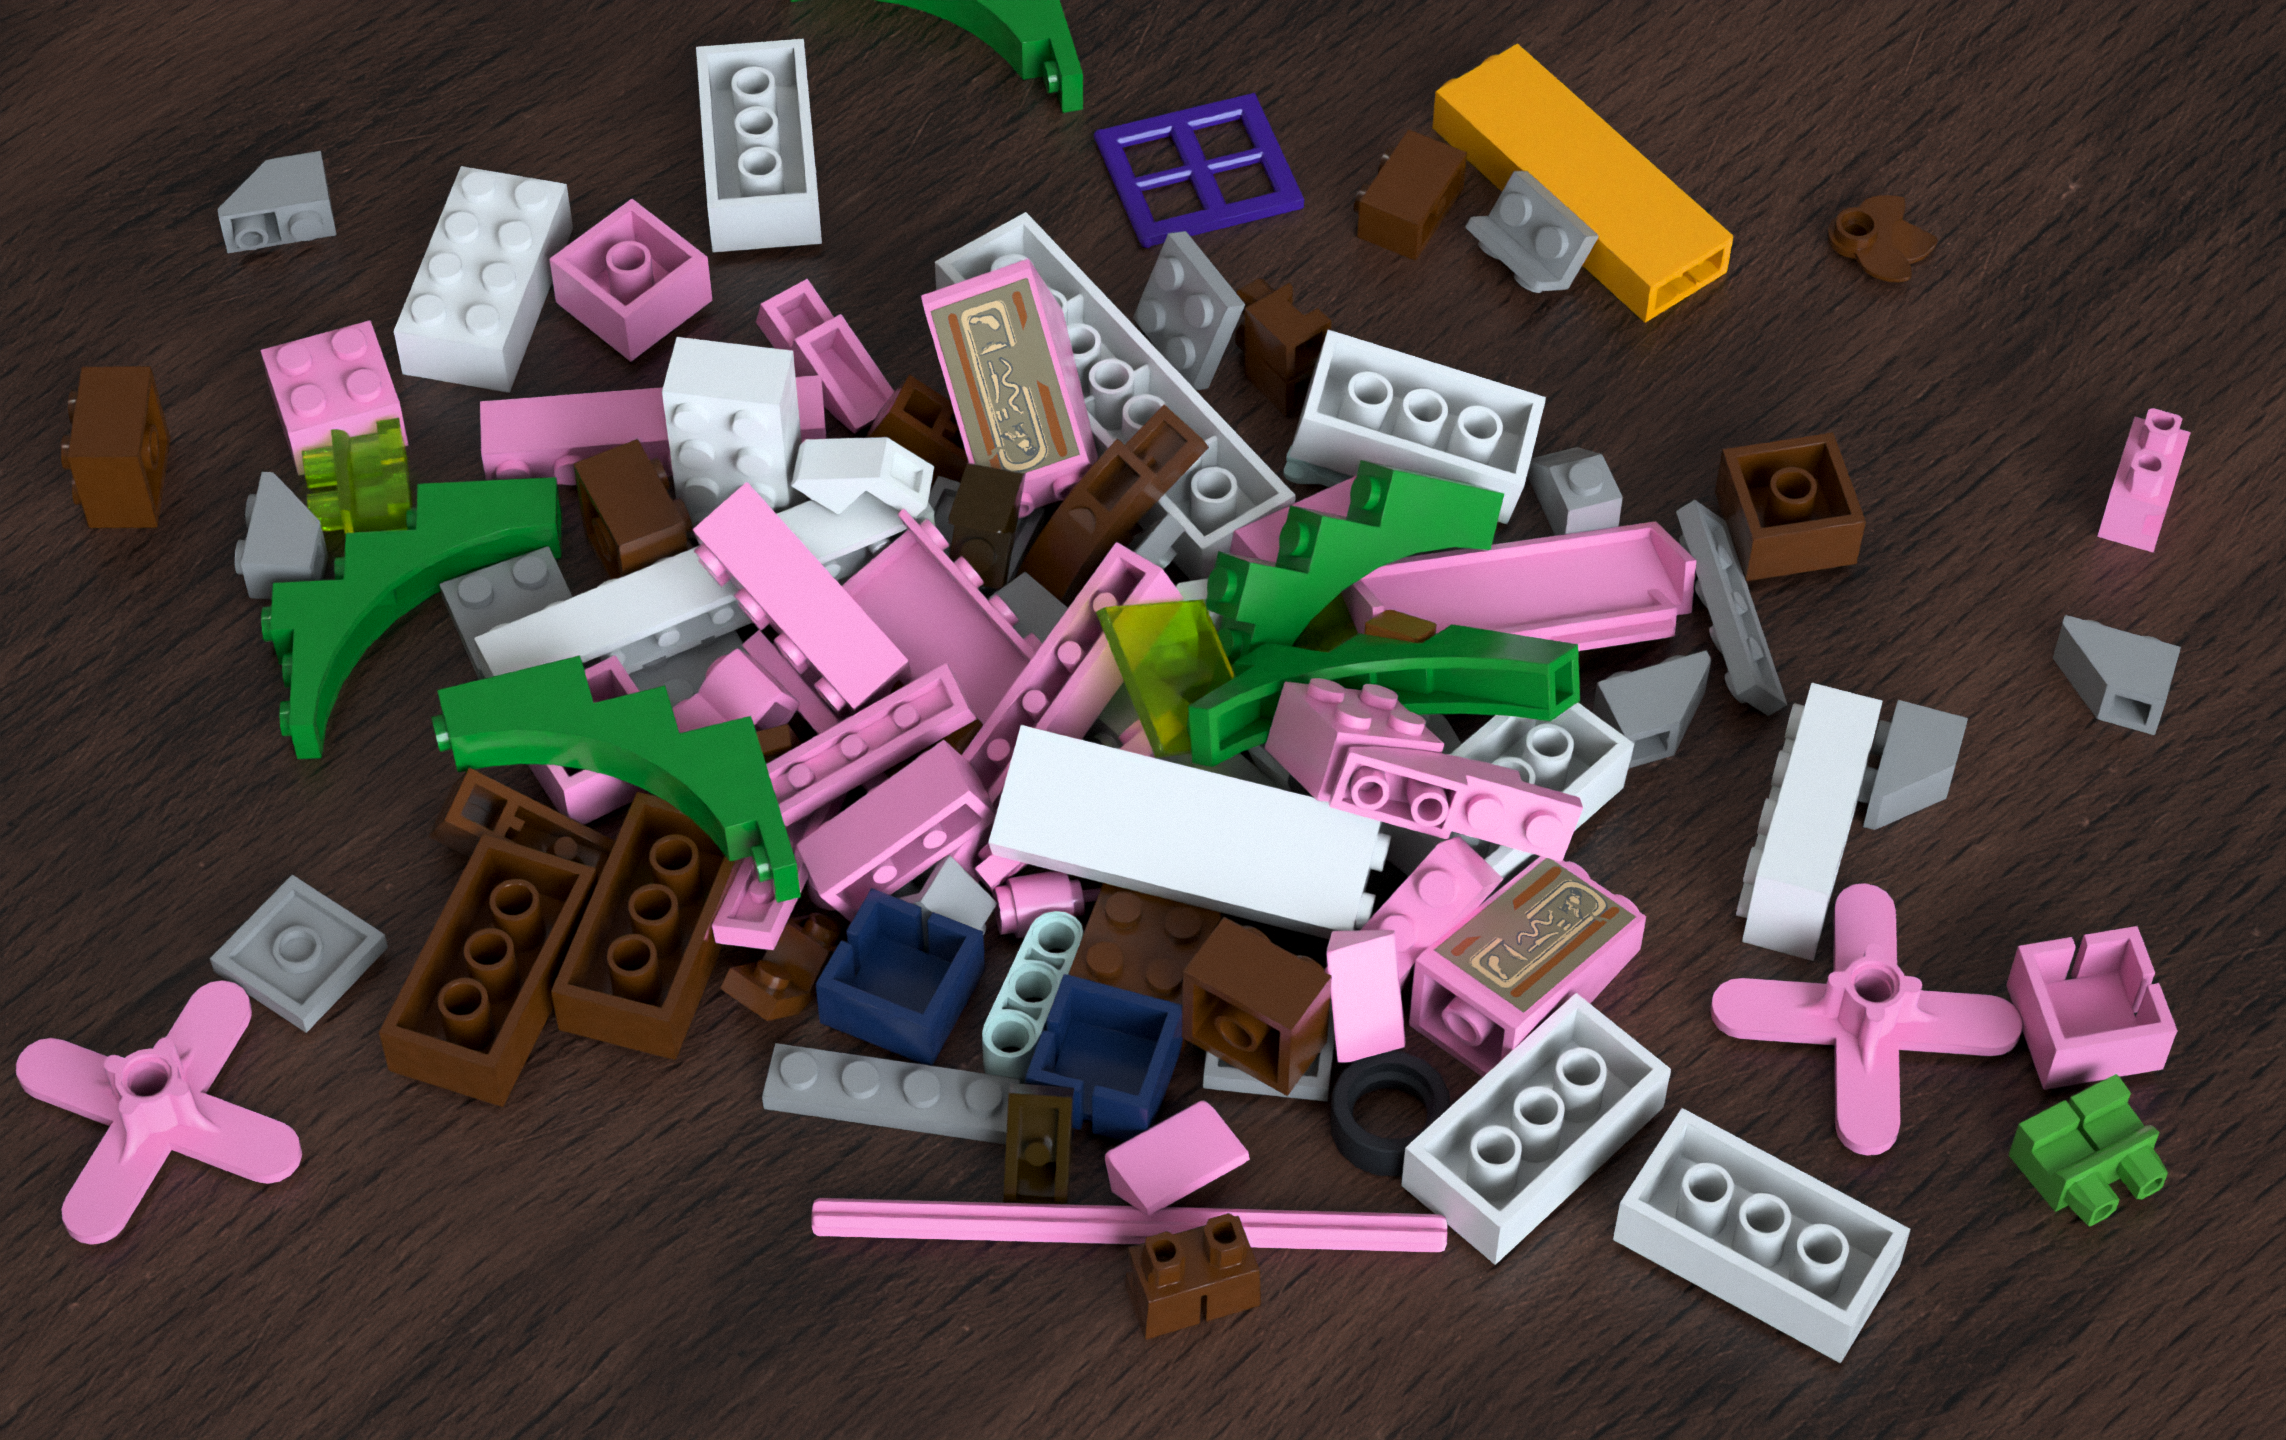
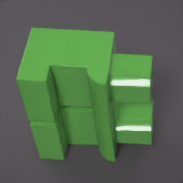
[2009,1074,2168,1227]

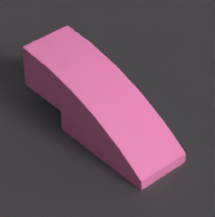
[756,279,894,434]

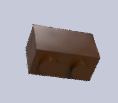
[1353,129,1467,261]

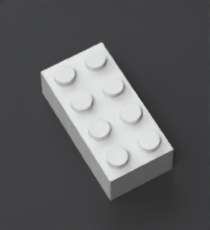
[696,39,822,252]
[394,166,573,393]
[1289,330,1546,524]
[662,337,807,539]
[1736,683,1883,961]
[1382,703,1634,907]
[1401,993,1671,1265]
[1613,1108,1911,1363]

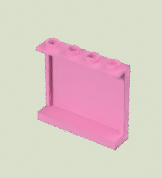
[742,509,1042,792]

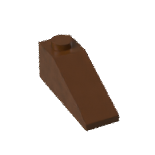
[865,374,969,485]
[428,767,615,881]

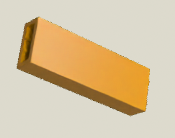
[1432,43,1733,323]

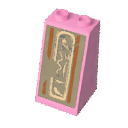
[921,258,1098,519]
[1409,856,1646,1077]

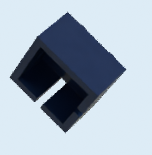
[816,888,985,1066]
[1025,974,1183,1142]

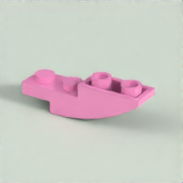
[1329,746,1583,862]

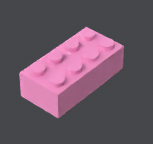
[692,482,912,719]

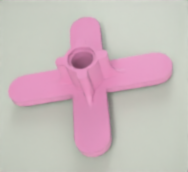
[1710,883,2023,1156]
[16,980,302,1245]

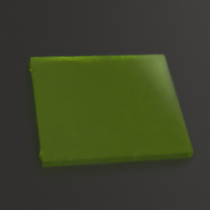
[1096,599,1234,758]

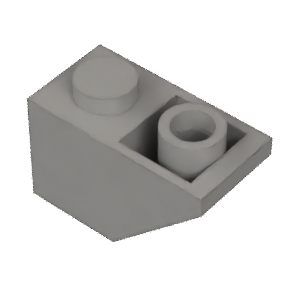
[217,151,337,253]
[235,472,328,599]
[2053,615,2181,735]
[1593,650,1711,769]
[1858,700,1968,830]

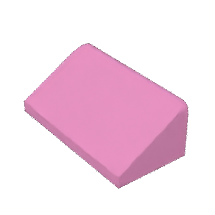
[1327,930,1406,1062]
[1105,1100,1250,1216]

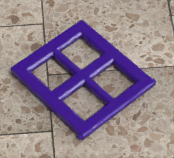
[1093,93,1304,248]

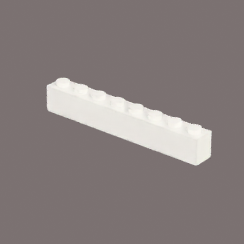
[474,491,935,678]

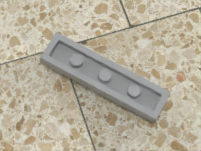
[1676,500,1788,716]
[762,1043,1021,1145]

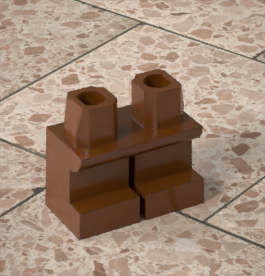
[1235,278,1331,417]
[1125,1213,1261,1340]

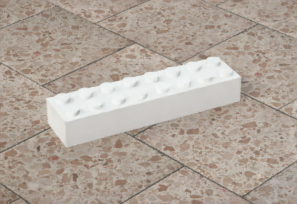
[935,212,1295,581]

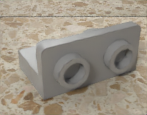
[1465,171,1599,293]

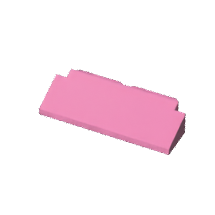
[1341,521,1696,651]

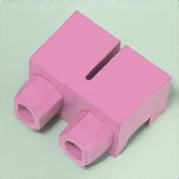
[2097,408,2191,553]

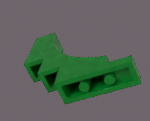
[790,0,1083,113]
[431,655,801,903]

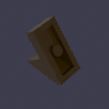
[947,463,1026,589]
[1003,1083,1075,1204]

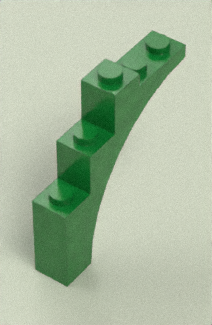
[1199,460,1505,699]
[261,477,562,759]
[1187,624,1580,767]

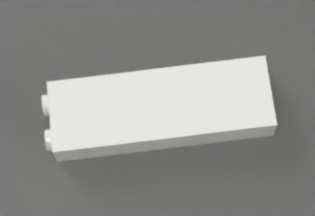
[988,725,1391,940]

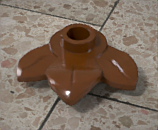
[1827,195,1938,282]

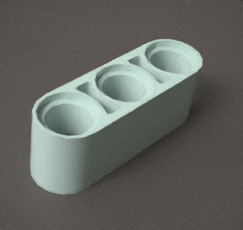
[982,911,1084,1084]

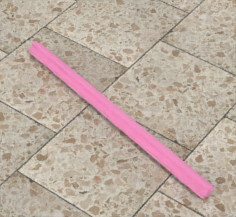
[811,1198,1447,1252]

